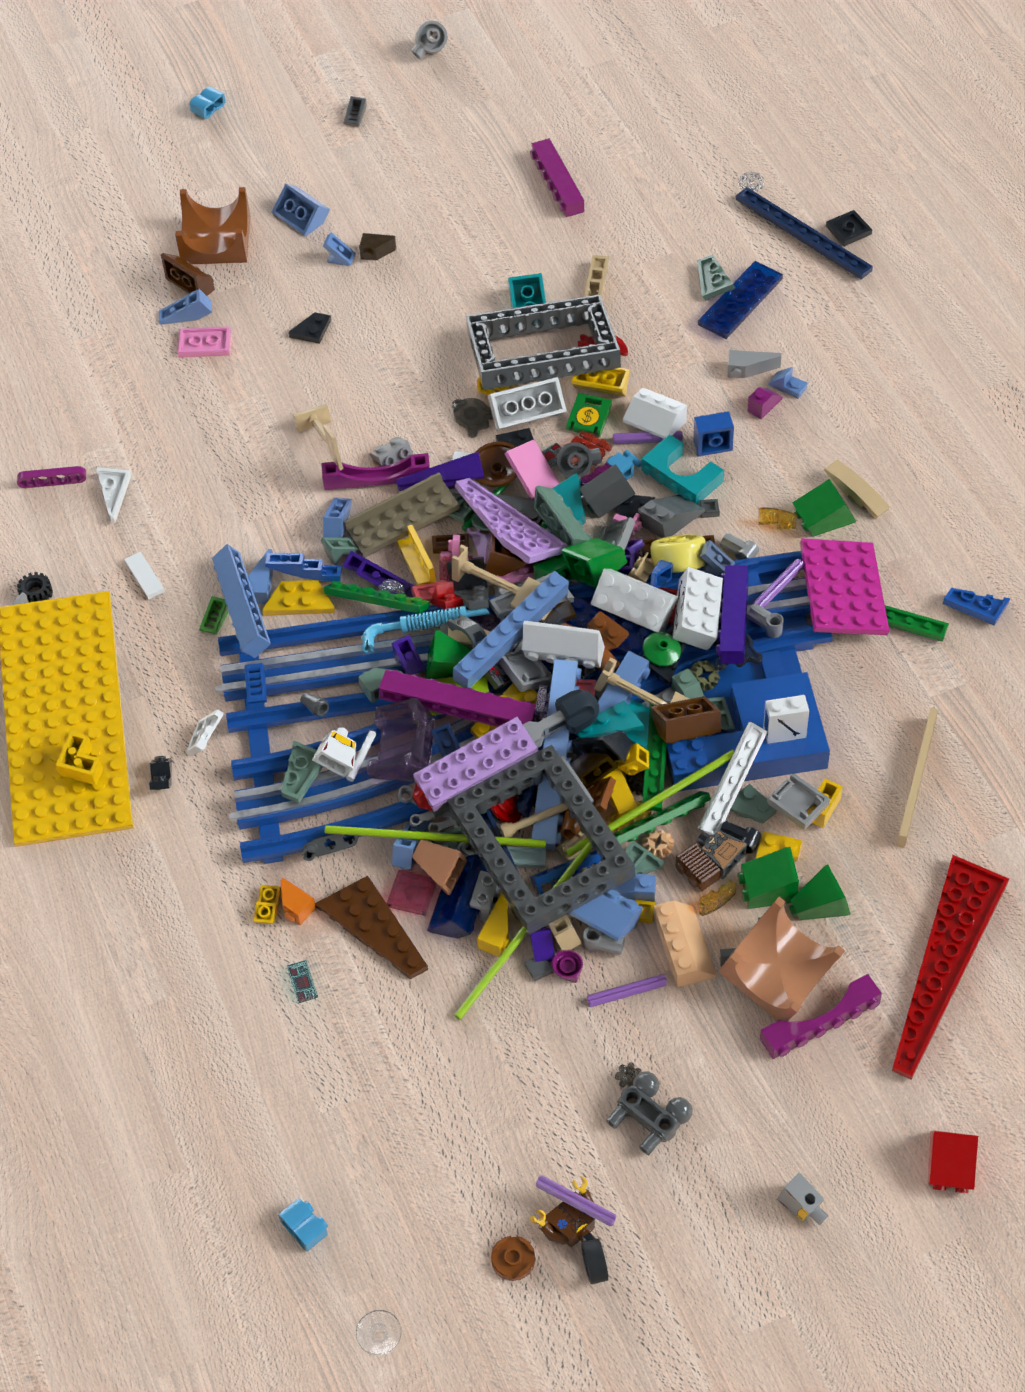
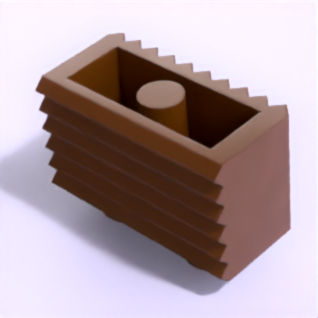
[675,843,721,891]

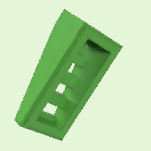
[199,596,229,635]

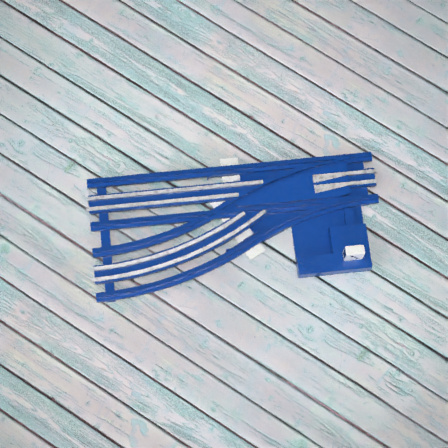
[215,551,833,864]

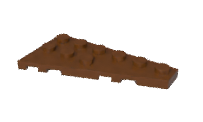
[315,876,428,979]

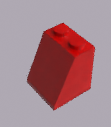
[928,1131,979,1194]

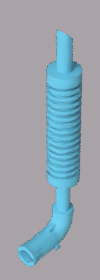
[361,606,489,654]

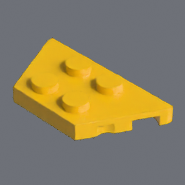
[263,580,335,616]

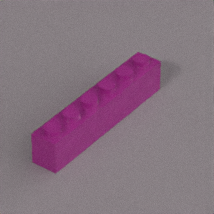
[530,138,584,217]

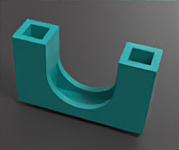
[641,434,724,505]

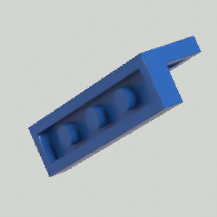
[530,850,601,896]

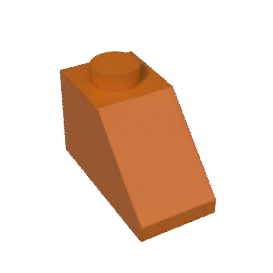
[280,878,316,925]

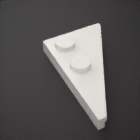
[97,467,131,523]

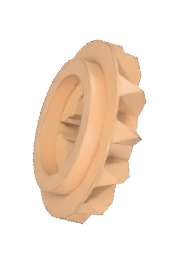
[642,829,674,858]

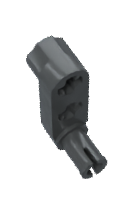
[302,834,359,861]

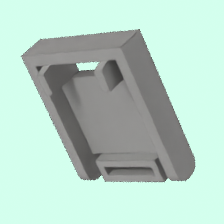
[598,517,635,551]
[498,650,552,692]
[767,774,830,830]

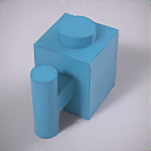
[606,450,641,480]

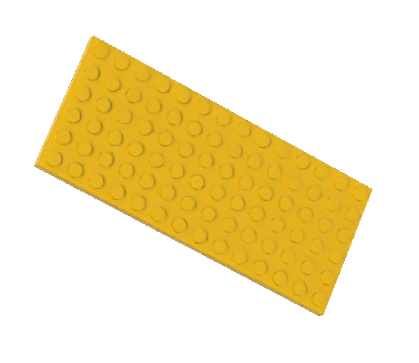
[0,591,133,847]

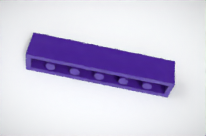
[717,565,749,664]

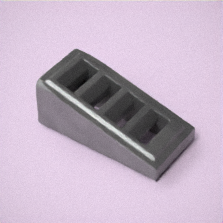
[344,96,367,126]

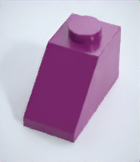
[747,387,783,419]

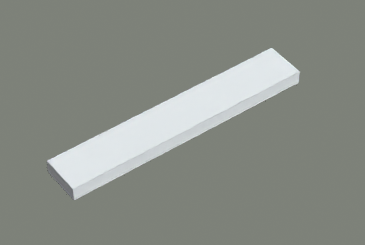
[698,722,768,836]

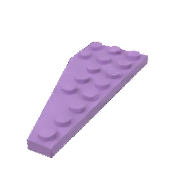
[455,478,569,564]

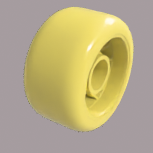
[651,534,707,573]

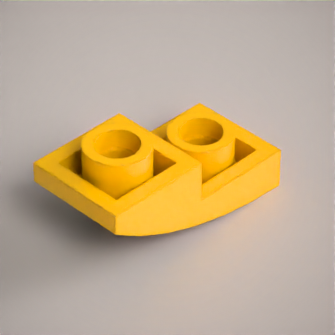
[253,885,281,924]

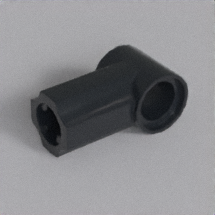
[720,821,762,854]

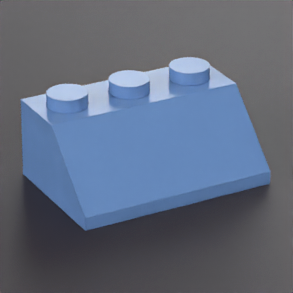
[271,183,330,236]
[568,890,643,941]

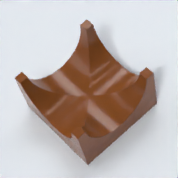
[175,187,251,264]

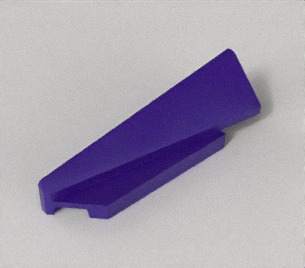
[396,452,484,491]
[342,551,415,598]

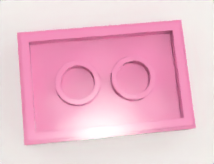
[178,327,231,357]
[505,440,560,500]

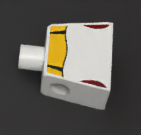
[312,728,356,777]

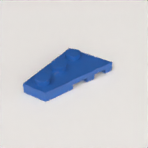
[943,588,1010,626]

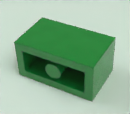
[534,554,572,581]

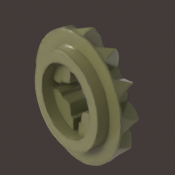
[690,660,720,691]

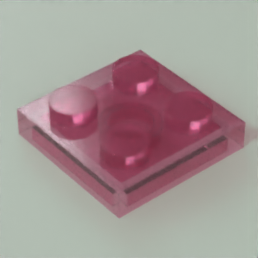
[387,870,437,916]

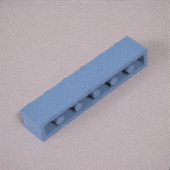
[573,651,650,756]

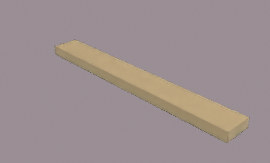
[897,708,938,848]

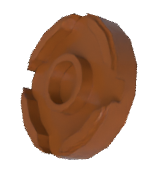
[491,1236,536,1281]

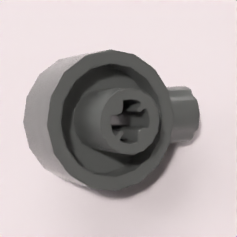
[556,442,602,478]

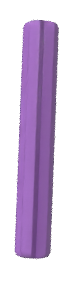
[613,431,683,444]
[753,559,804,608]
[587,974,667,1007]
[536,1175,616,1226]

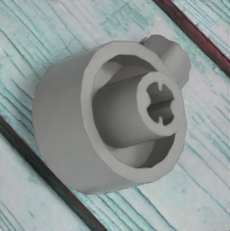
[411,20,448,60]

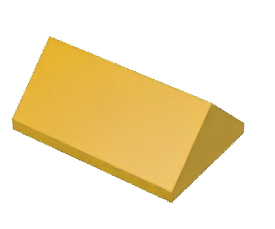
[571,368,630,396]

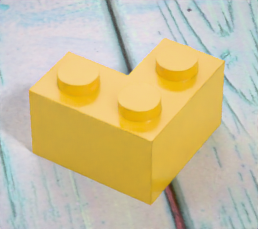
[56,731,103,785]
[807,778,843,828]

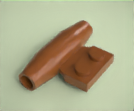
[561,611,629,673]
[561,776,616,839]

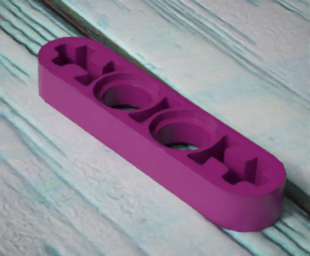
[17,466,86,488]

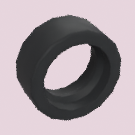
[581,1238,608,1284]

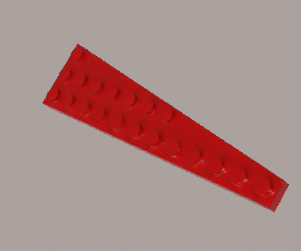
[892,854,1009,1080]

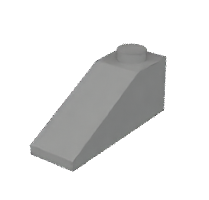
[728,350,782,378]

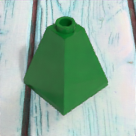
[426,630,472,679]
[789,864,851,920]

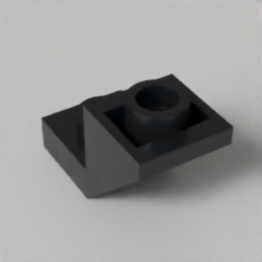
[149,756,172,790]

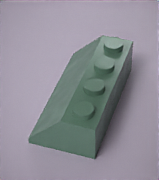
[534,485,592,546]

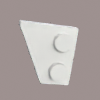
[186,709,224,756]

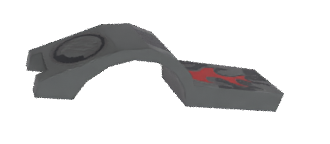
[446,615,512,690]

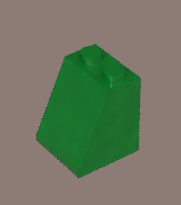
[792,479,856,536]
[561,538,627,588]
[738,847,799,909]

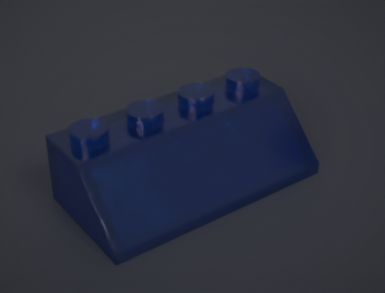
[427,854,489,939]

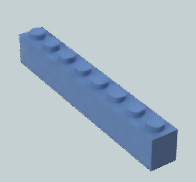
[212,544,271,658]
[453,571,569,688]

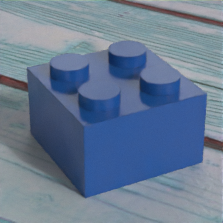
[693,411,734,457]

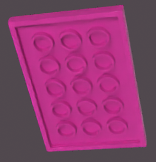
[800,538,889,636]

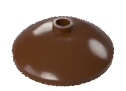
[475,441,517,487]

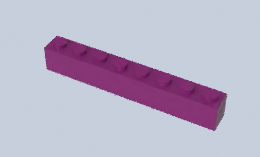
[379,669,536,727]

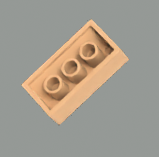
[654,900,717,987]

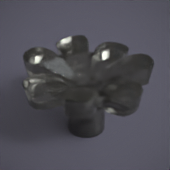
[615,1062,642,1088]

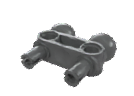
[606,1071,693,1156]

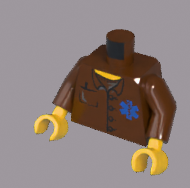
[530,1176,596,1247]

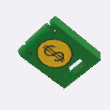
[566,393,612,437]

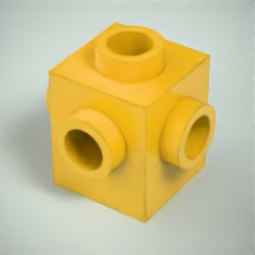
[617,743,649,775]

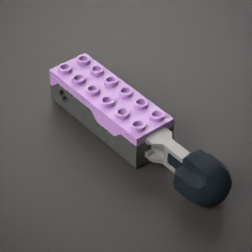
[412,690,599,818]

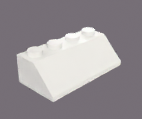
[522,621,605,669]

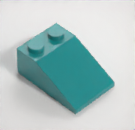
[508,273,546,323]

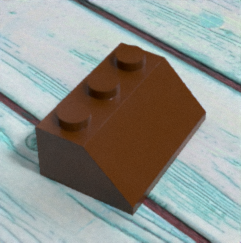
[161,253,215,296]
[484,532,526,576]
[650,696,721,743]

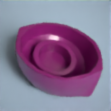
[552,950,583,983]

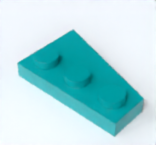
[576,700,645,738]

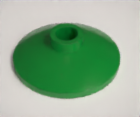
[643,632,681,667]

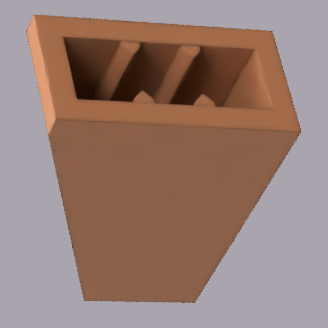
[412,840,468,895]

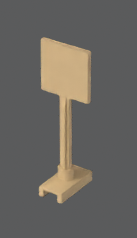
[293,404,343,470]
[452,544,552,622]
[593,657,697,738]

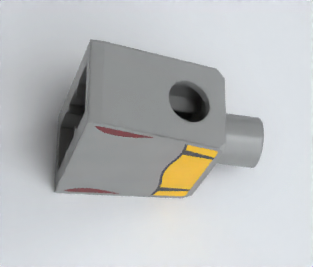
[777,1173,828,1225]

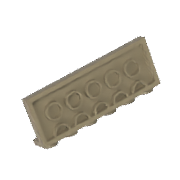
[344,473,460,558]

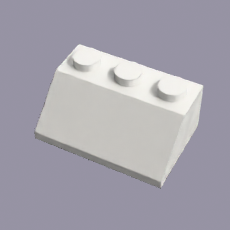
[623,388,687,439]

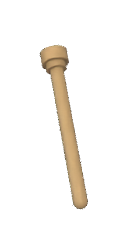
[499,803,568,838]

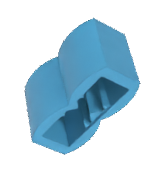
[189,86,226,119]
[278,1198,328,1252]

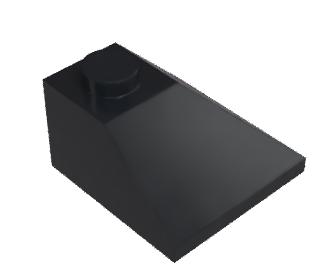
[573,730,633,762]

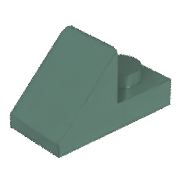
[321,537,359,565]

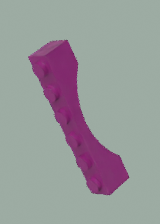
[321,453,430,490]
[760,974,882,1059]

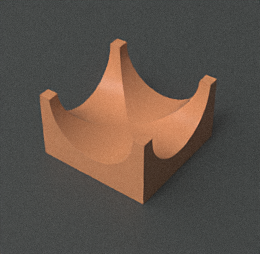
[717,897,845,1021]

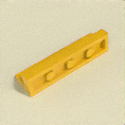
[397,525,436,586]

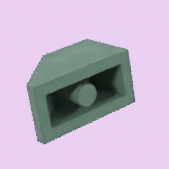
[358,668,402,703]
[671,669,704,699]

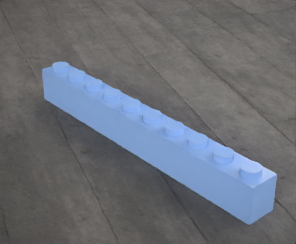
[532,659,582,851]

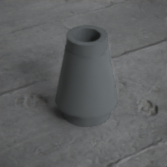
[300,693,329,716]

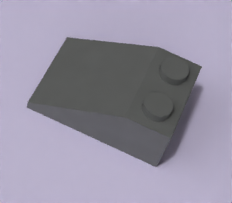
[638,495,705,538]

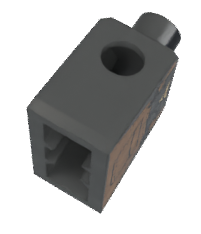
[696,831,747,880]

